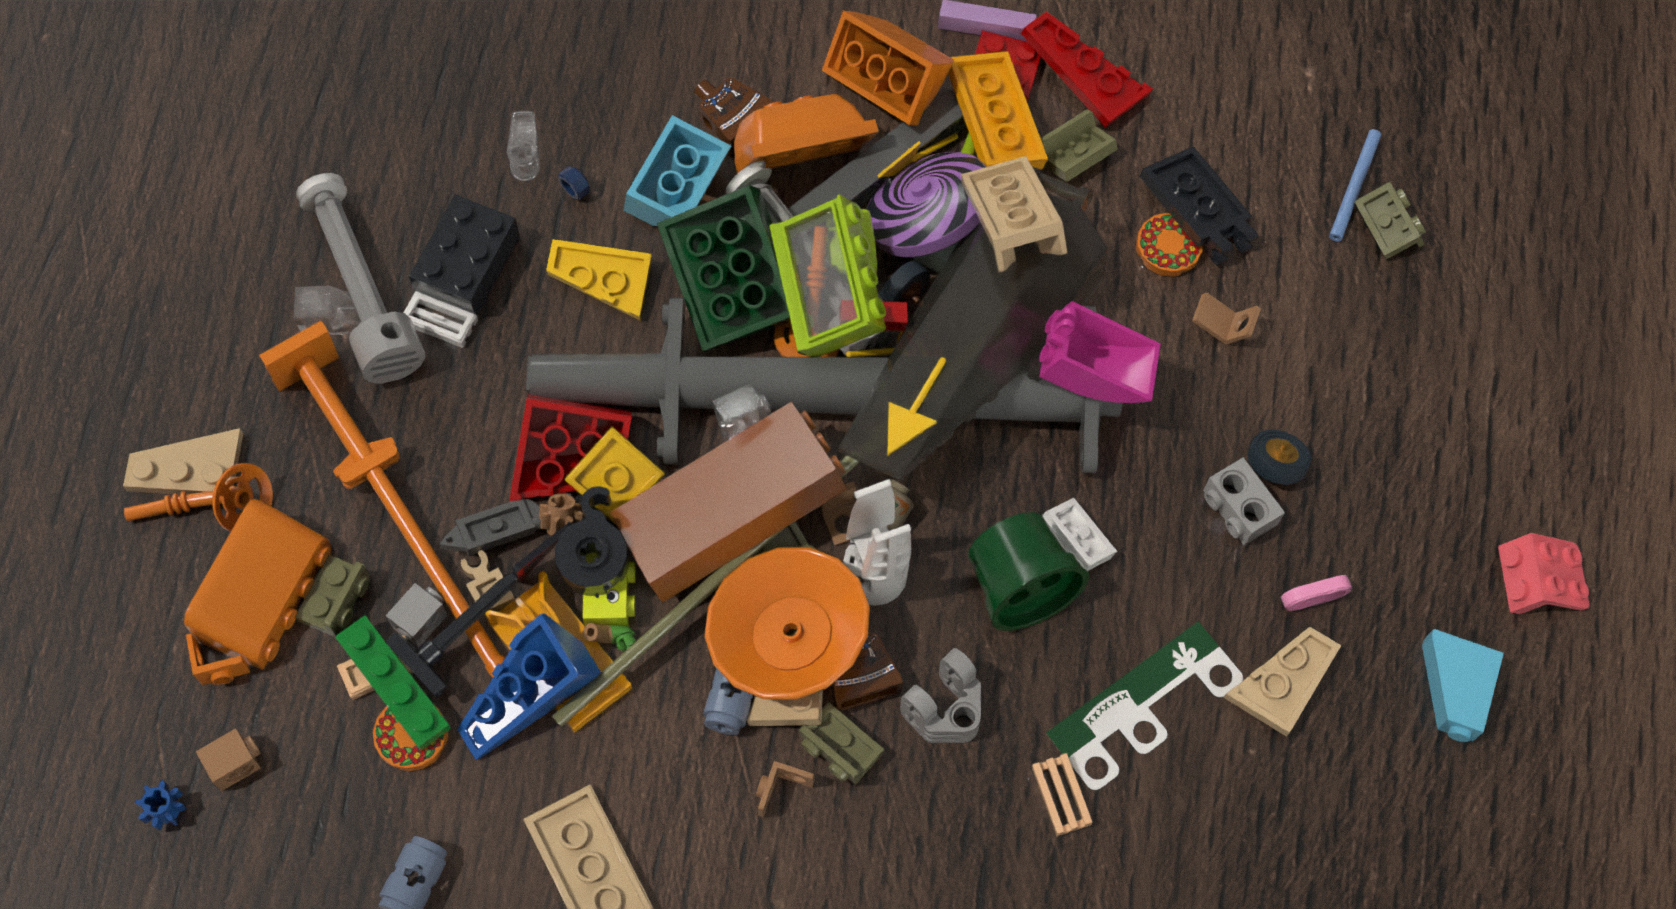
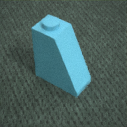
[1422,629,1504,742]

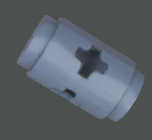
[703,668,754,735]
[378,836,447,909]

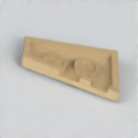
[123,428,243,495]
[1223,627,1341,737]

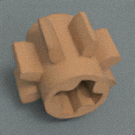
[539,494,583,536]

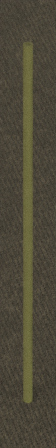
[552,317,1012,727]

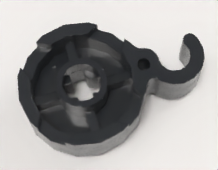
[555,486,629,596]

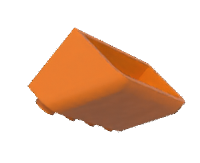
[184,499,332,670]

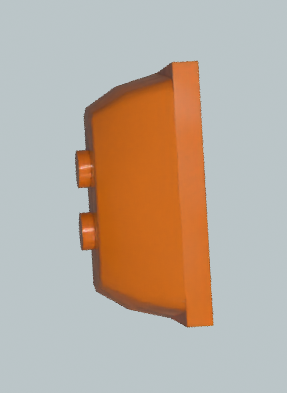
[822,10,954,126]
[734,94,879,173]

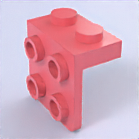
[1498,533,1590,614]

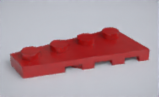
[1020,11,1153,128]

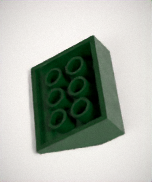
[657,185,791,351]

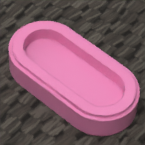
[1281,575,1352,611]

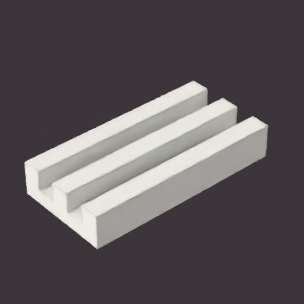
[404,291,478,348]

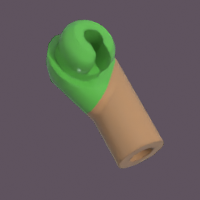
[583,623,636,652]

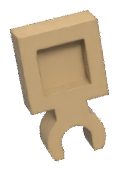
[461,550,515,618]

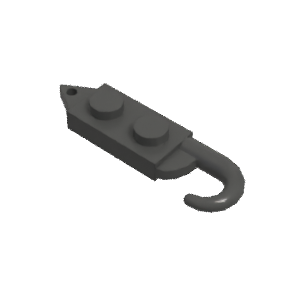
[440,492,573,556]

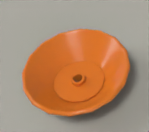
[705,547,870,700]

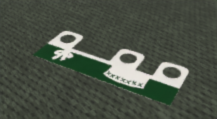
[1046,621,1243,790]

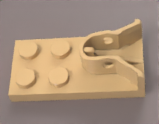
[961,156,1067,273]

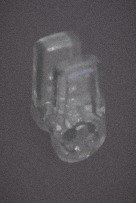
[507,111,540,181]

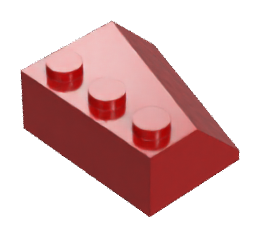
[509,394,632,502]

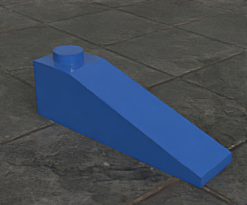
[457,614,601,760]

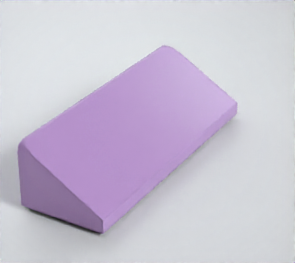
[938,0,1036,41]

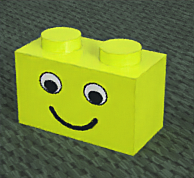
[583,552,636,627]

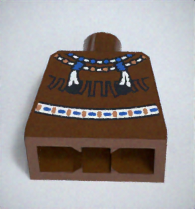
[694,78,773,158]
[831,632,903,711]

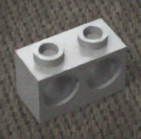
[1203,457,1285,545]

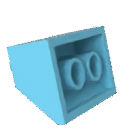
[623,115,731,226]

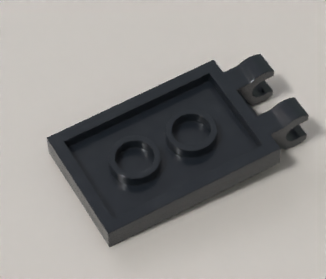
[1139,146,1259,265]

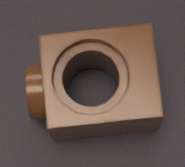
[196,728,261,791]

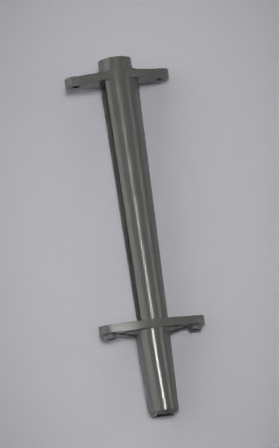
[526,298,1122,473]

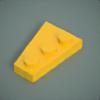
[546,239,653,321]

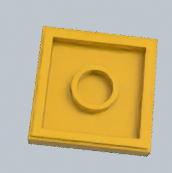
[565,426,665,524]

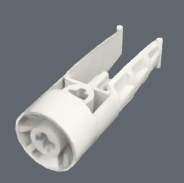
[843,479,911,606]

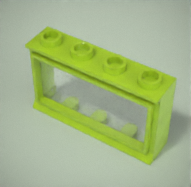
[769,194,886,357]

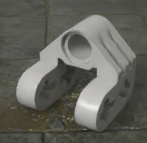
[900,648,981,743]

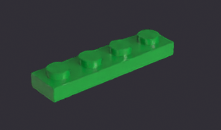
[335,615,451,751]

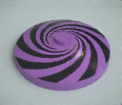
[867,152,986,257]

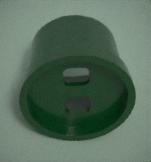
[968,512,1089,631]

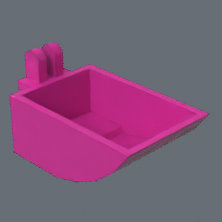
[1039,301,1161,403]

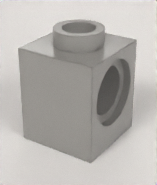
[386,583,447,647]

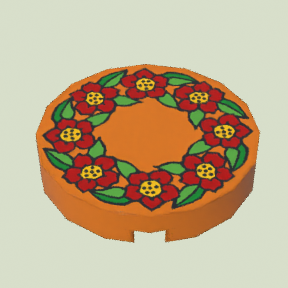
[1136,213,1203,277]
[373,705,448,771]

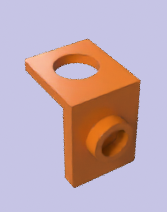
[186,633,250,685]

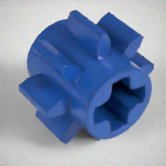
[135,780,186,830]

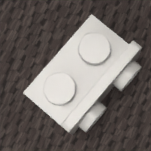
[1043,498,1117,571]

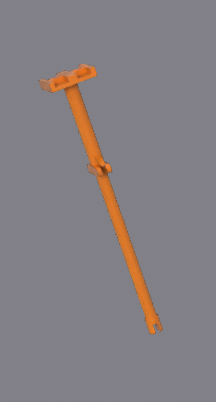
[259,320,505,678]

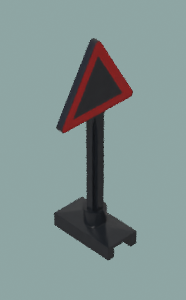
[385,522,572,698]

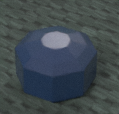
[558,166,590,199]

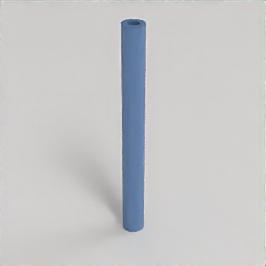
[1329,129,1381,242]

